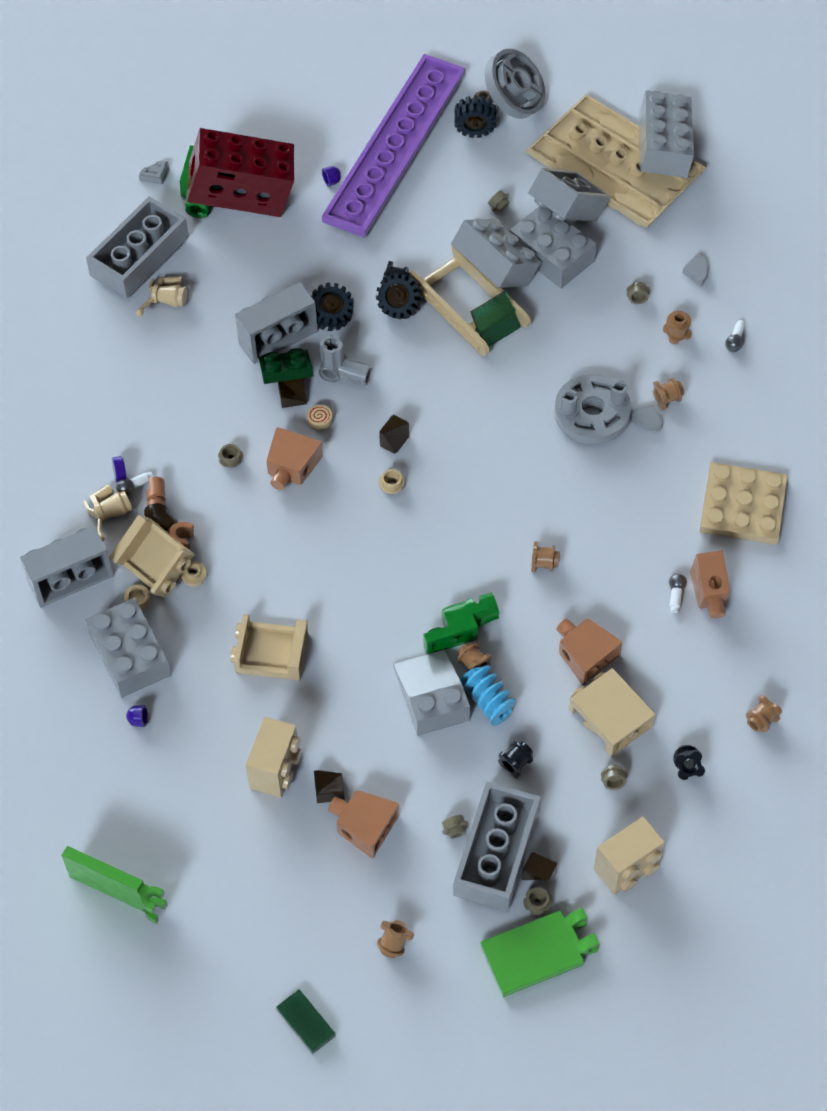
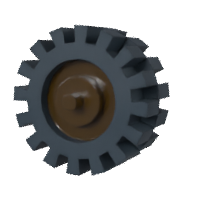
[454,95,496,138]
[376,273,423,319]
[311,282,354,331]

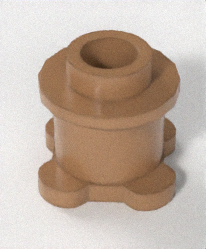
[663,311,692,344]
[652,378,684,410]
[531,541,560,572]
[457,643,492,670]
[746,695,782,732]
[377,920,414,958]

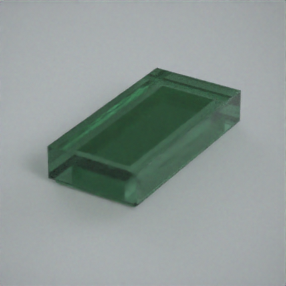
[276,989,336,1055]

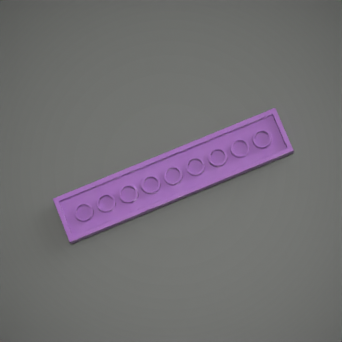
[322,54,465,238]

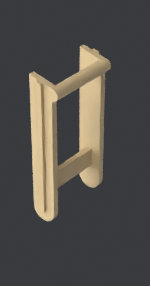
[410,245,531,356]

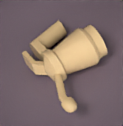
[136,276,188,317]
[83,484,132,542]

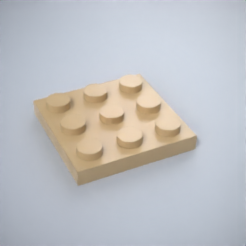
[699,462,788,545]

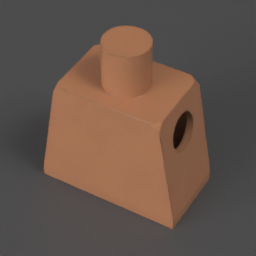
[267,427,323,490]
[690,550,730,619]
[556,618,622,685]
[328,790,399,858]

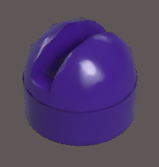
[322,166,341,187]
[126,705,148,727]

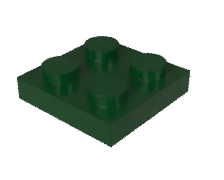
[258,348,314,384]

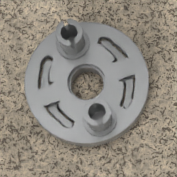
[485,49,545,119]
[554,374,631,445]

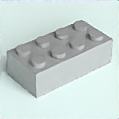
[639,90,694,178]
[86,196,189,299]
[453,781,541,911]

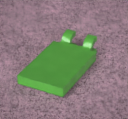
[61,846,168,924]
[480,907,599,997]

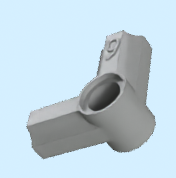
[318,335,372,387]

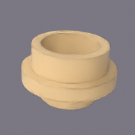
[379,469,405,494]
[180,561,207,587]

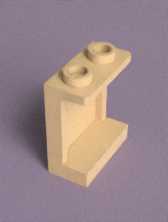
[109,515,195,597]
[230,614,309,681]
[569,668,656,757]

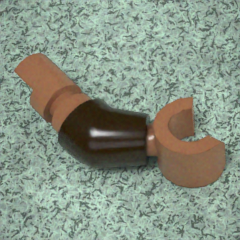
[144,476,194,550]

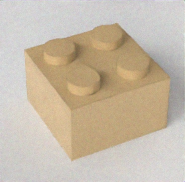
[245,717,302,798]
[594,816,665,895]

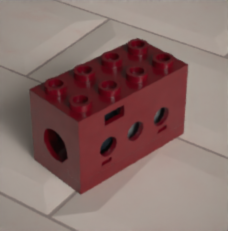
[187,128,294,217]

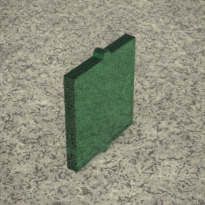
[470,291,521,347]

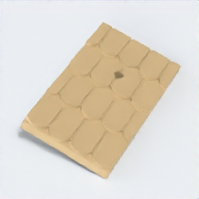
[526,94,707,228]

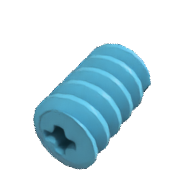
[460,665,516,726]

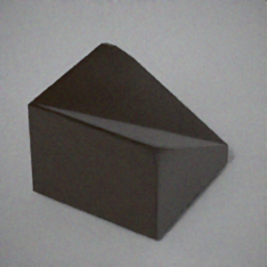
[278,378,307,408]
[379,414,409,454]
[314,770,345,803]
[522,852,557,881]

